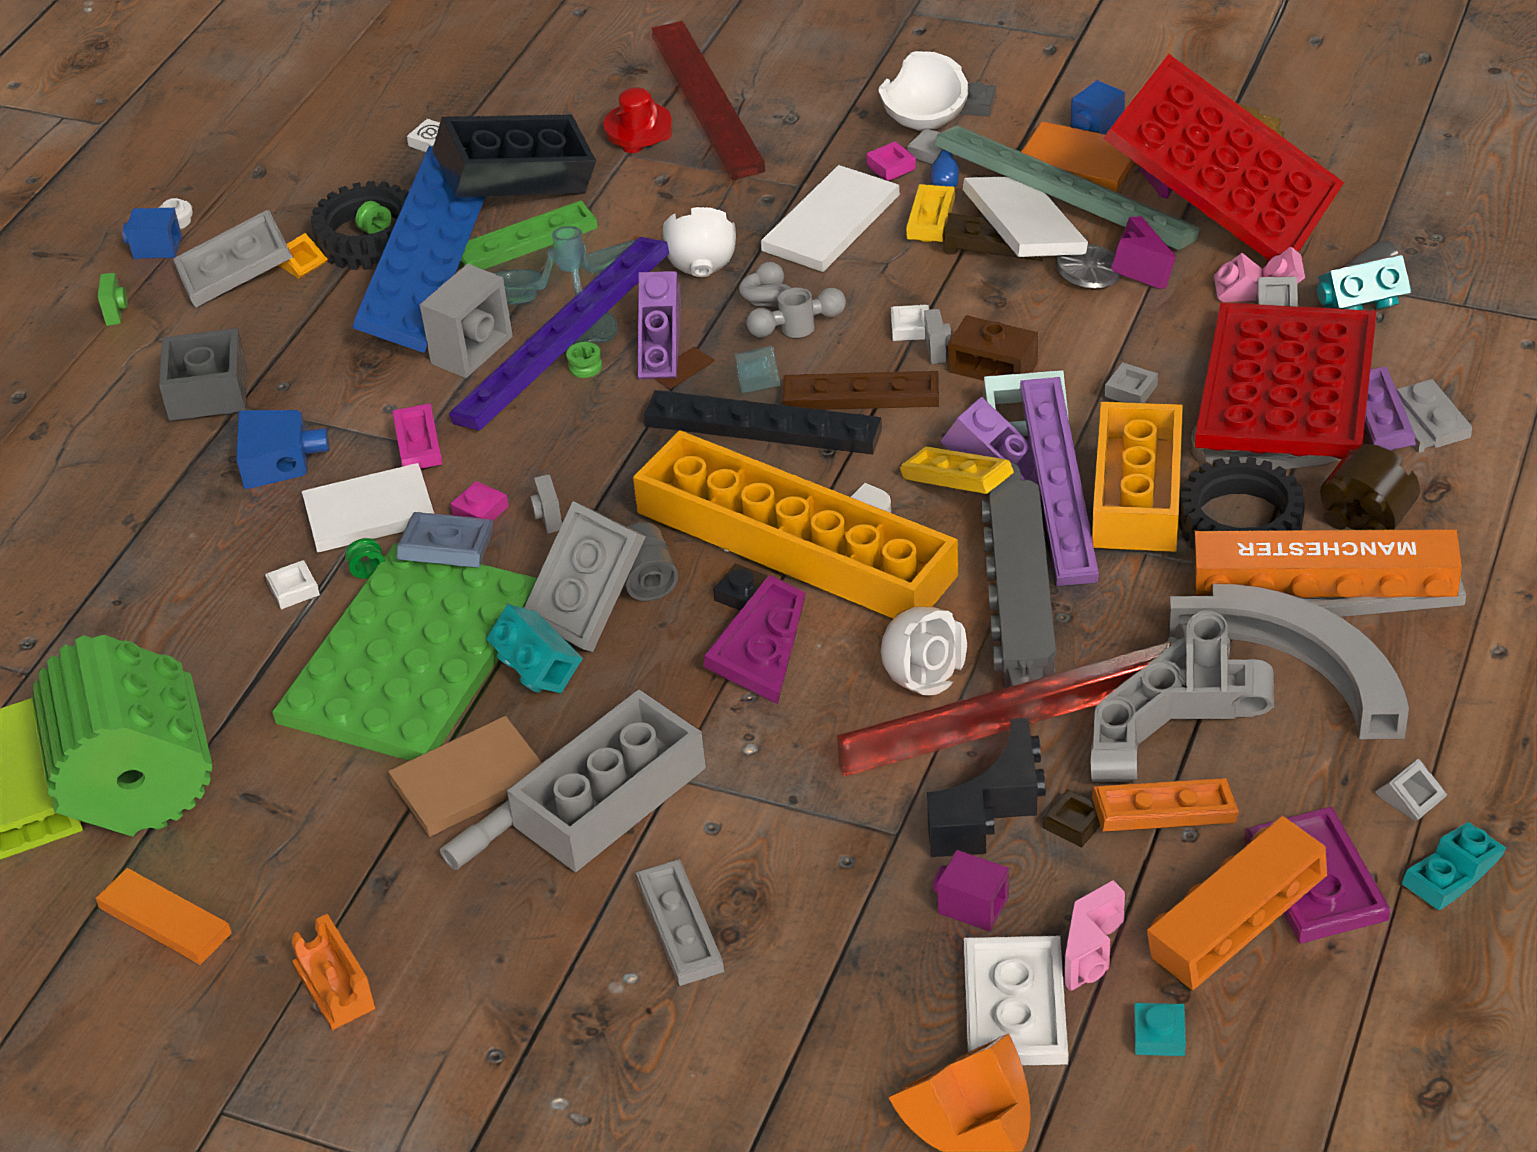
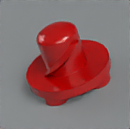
[603,87,672,153]

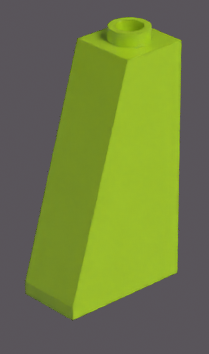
[0,698,83,860]

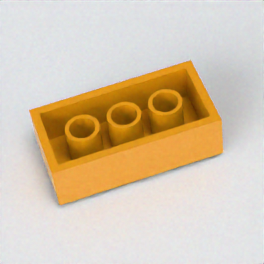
[1092,402,1183,552]

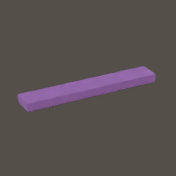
[1020,377,1099,586]

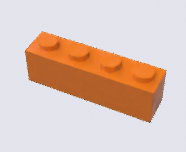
[1147,816,1327,991]

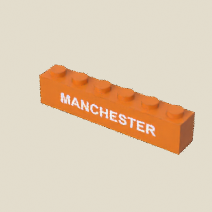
[1194,530,1462,598]

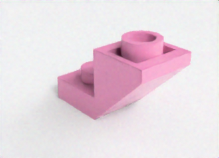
[1214,247,1305,302]
[1065,880,1125,992]

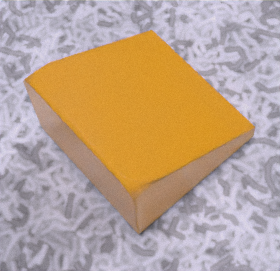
[278,233,328,279]

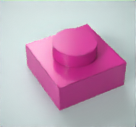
[866,141,916,181]
[450,481,509,521]

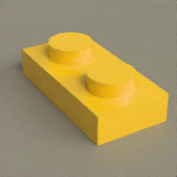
[906,184,955,242]

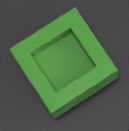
[98,273,128,325]

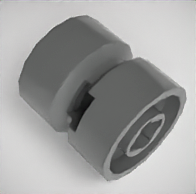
[624,522,678,601]

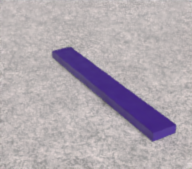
[449,237,669,431]

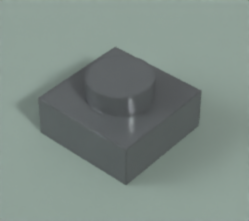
[959,82,996,117]

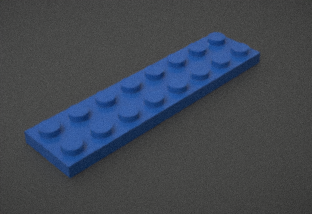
[353,145,486,353]

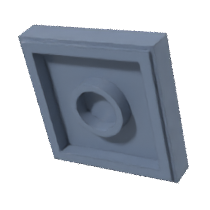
[397,512,493,568]

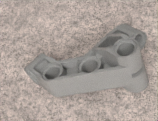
[1091,611,1274,783]

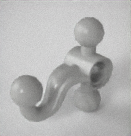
[739,262,846,338]

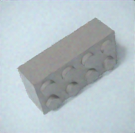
[507,689,706,872]

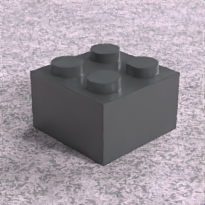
[159,328,247,421]

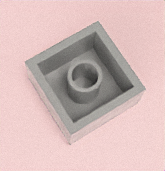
[420,264,513,378]

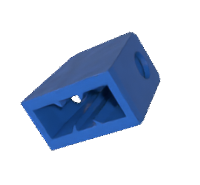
[237,410,330,489]

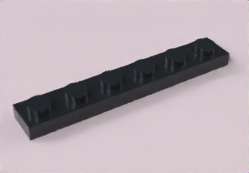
[644,390,882,455]

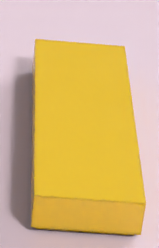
[899,446,1014,494]

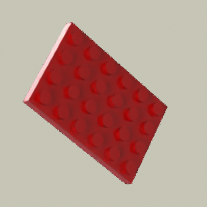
[1103,53,1345,261]
[1195,302,1377,459]

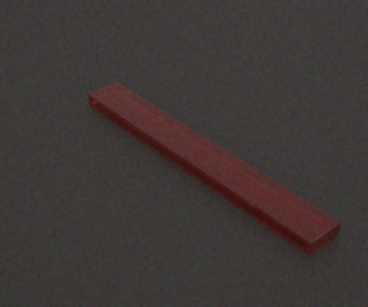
[651,20,765,180]
[837,642,1172,776]

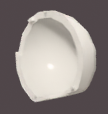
[879,51,968,131]

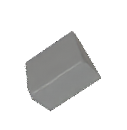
[1374,758,1448,821]

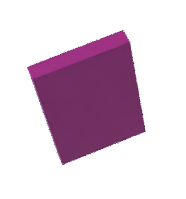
[1244,807,1391,944]

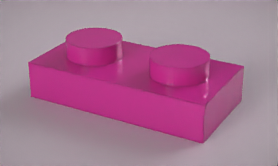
[392,403,443,469]

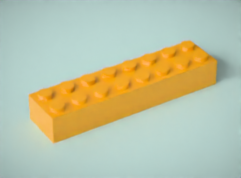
[633,430,958,619]

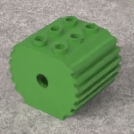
[32,635,212,837]

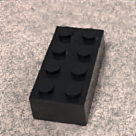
[432,114,596,197]

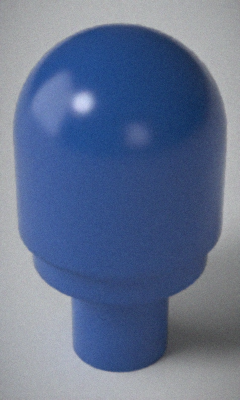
[930,150,959,188]

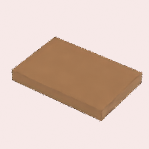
[388,716,542,837]

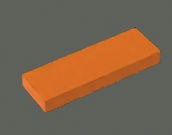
[1091,778,1239,832]
[95,868,232,965]

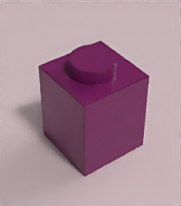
[933,850,1009,932]

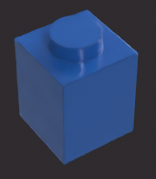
[1071,80,1125,135]
[123,207,182,259]

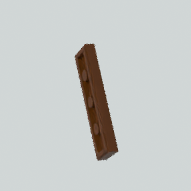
[782,371,939,410]

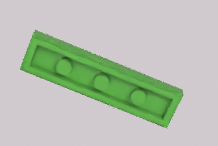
[459,200,598,270]

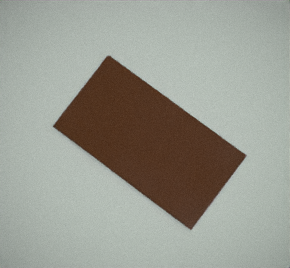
[655,347,716,390]

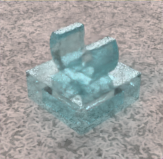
[733,346,780,393]

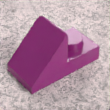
[1111,216,1176,289]

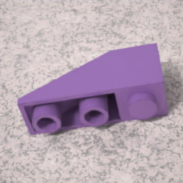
[638,271,681,380]
[941,397,1037,484]

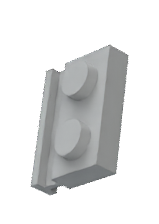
[1397,379,1472,453]

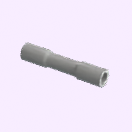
[440,800,514,870]

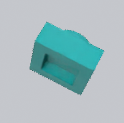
[1134,1003,1186,1056]

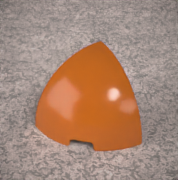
[888,1033,1031,1152]

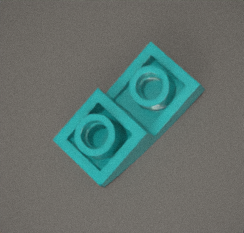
[1402,822,1506,911]

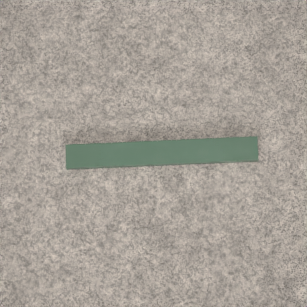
[935,125,1200,250]

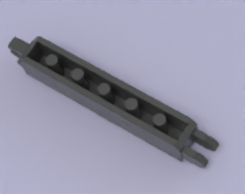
[981,462,1056,704]

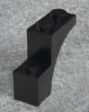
[927,718,1046,857]

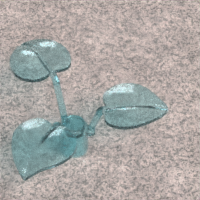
[494,226,638,344]

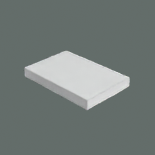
[302,463,434,552]
[964,936,1068,1065]

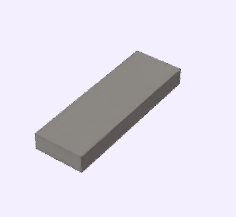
[636,859,724,986]

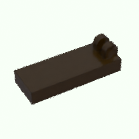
[943,213,1043,261]

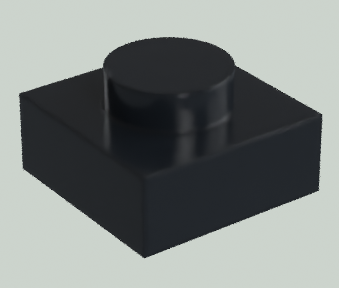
[713,563,768,611]

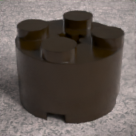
[1320,444,1420,530]

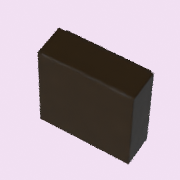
[1043,789,1101,848]

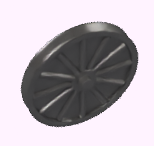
[1056,244,1122,288]

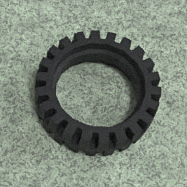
[311,181,409,270]
[1179,456,1304,550]

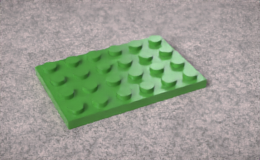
[273,543,537,761]

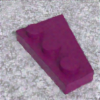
[703,575,806,704]

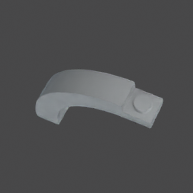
[1168,584,1409,739]

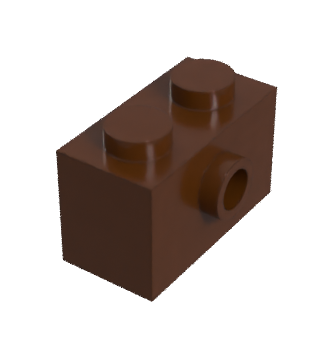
[948,315,1038,381]

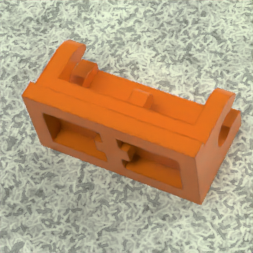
[292,914,375,1030]

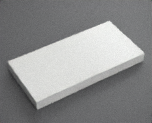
[761,165,900,272]
[962,177,1088,257]

